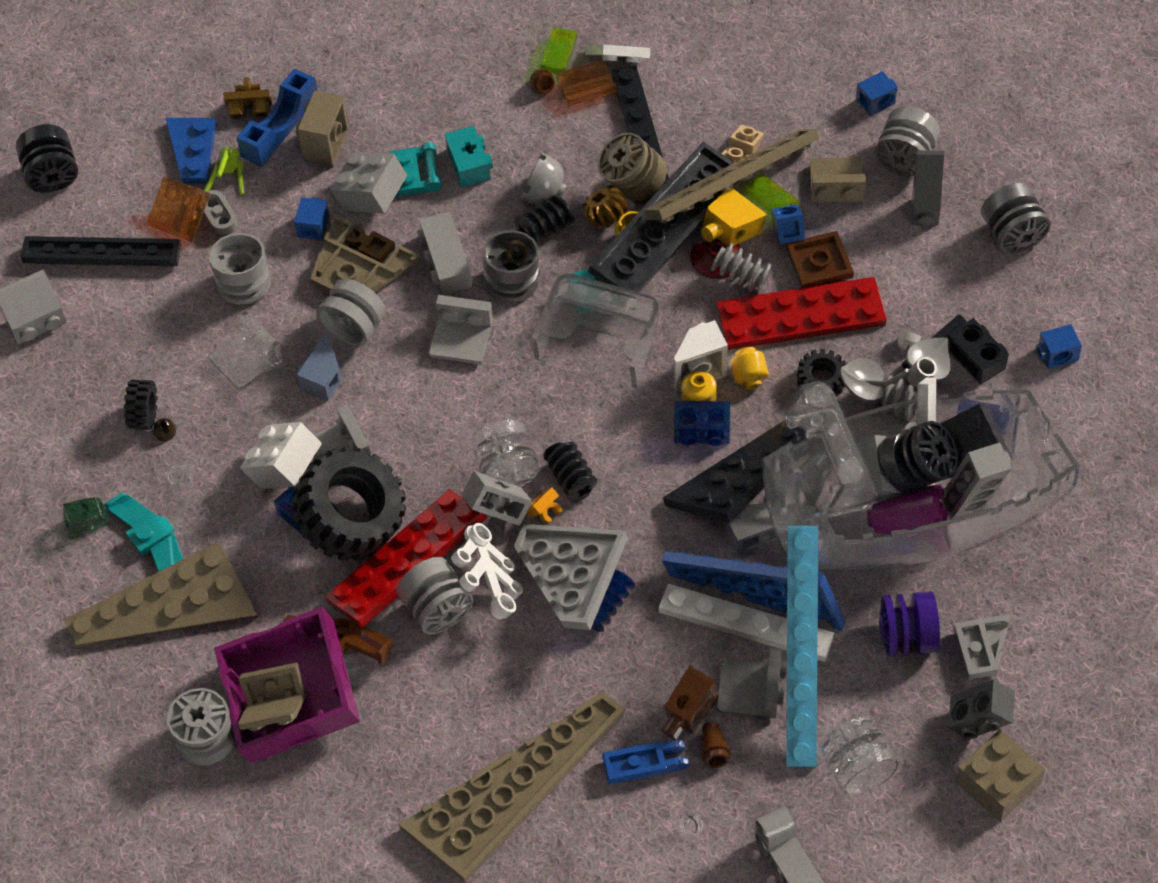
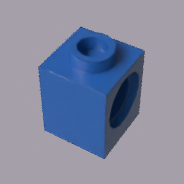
[856,71,898,116]
[294,197,330,240]
[771,204,806,244]
[1036,324,1082,368]

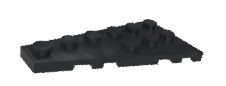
[662,408,828,523]

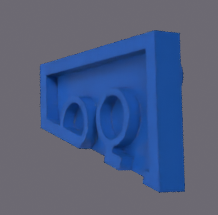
[165,118,217,184]

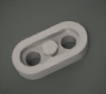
[199,190,237,235]

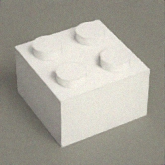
[240,422,322,489]

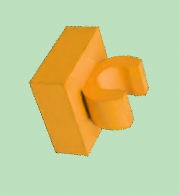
[526,487,562,524]

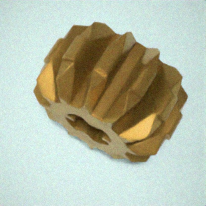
[582,185,628,229]

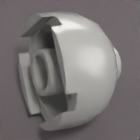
[519,152,567,205]

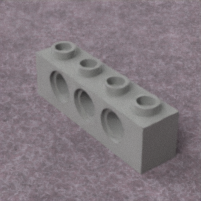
[940,443,1012,522]

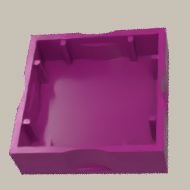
[214,607,360,763]

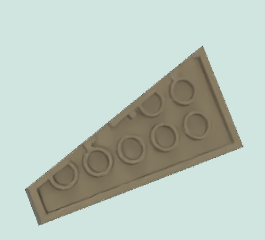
[64,541,258,647]

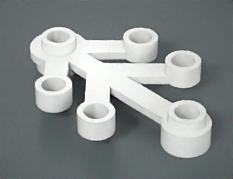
[451,523,523,619]

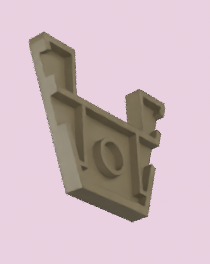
[310,214,420,293]

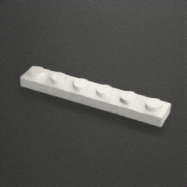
[659,584,834,662]

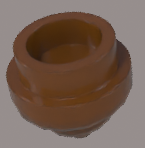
[529,69,555,94]

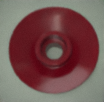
[690,238,743,279]

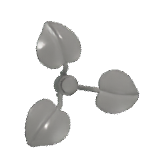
[840,338,950,430]

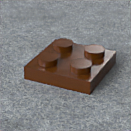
[786,231,854,288]

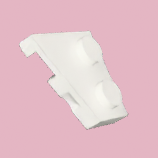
[585,44,650,63]

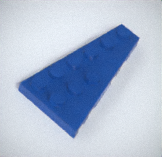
[662,551,846,631]

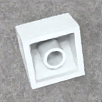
[674,320,728,393]

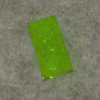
[541,27,578,75]
[743,172,799,214]

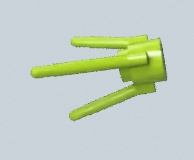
[202,146,244,196]

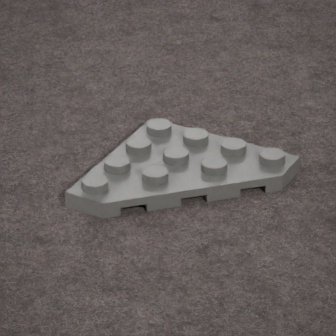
[514,524,628,630]

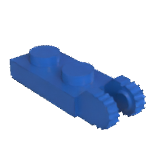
[602,740,690,785]

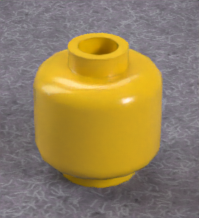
[730,347,769,390]
[681,371,716,412]

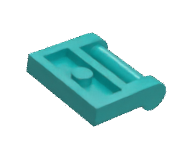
[390,142,442,197]

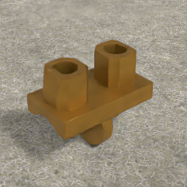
[223,77,272,119]

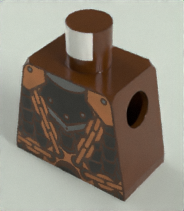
[661,665,718,740]

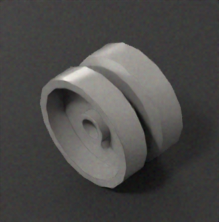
[316,278,386,347]

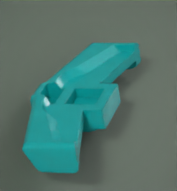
[104,493,184,571]

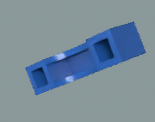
[237,68,318,167]

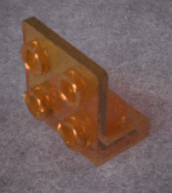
[147,177,210,242]

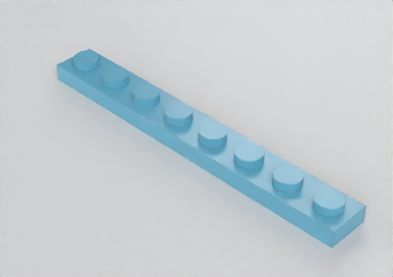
[786,526,818,767]

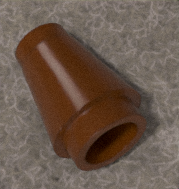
[701,722,731,768]

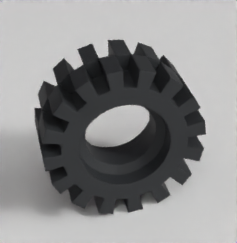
[797,349,846,401]
[124,379,158,430]

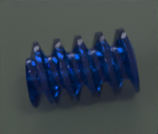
[591,569,635,632]

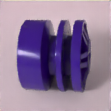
[879,591,940,657]

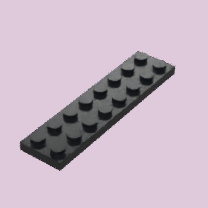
[587,141,738,303]

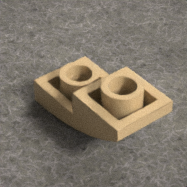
[722,125,764,163]

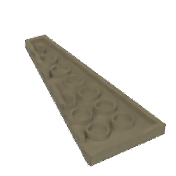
[398,692,625,883]

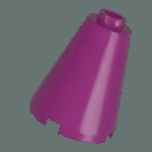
[867,484,948,542]

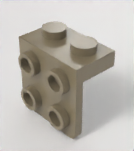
[810,157,866,202]
[238,663,307,731]

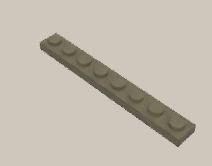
[644,129,819,223]

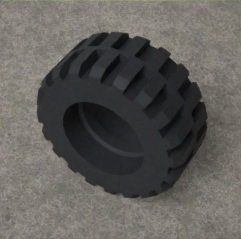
[291,447,406,561]

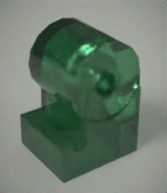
[63,497,109,539]

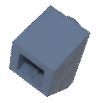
[296,334,342,401]

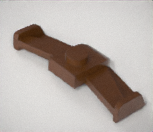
[283,615,393,665]

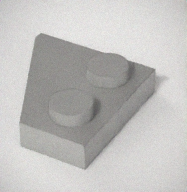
[953,614,1010,680]

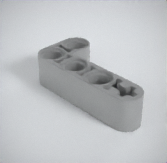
[754,806,824,883]

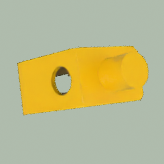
[701,188,767,246]

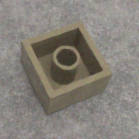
[296,90,349,167]
[956,729,1045,822]

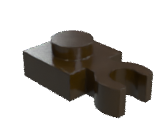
[346,226,395,263]

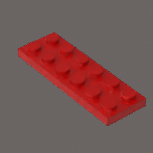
[717,277,887,350]
[325,489,487,628]

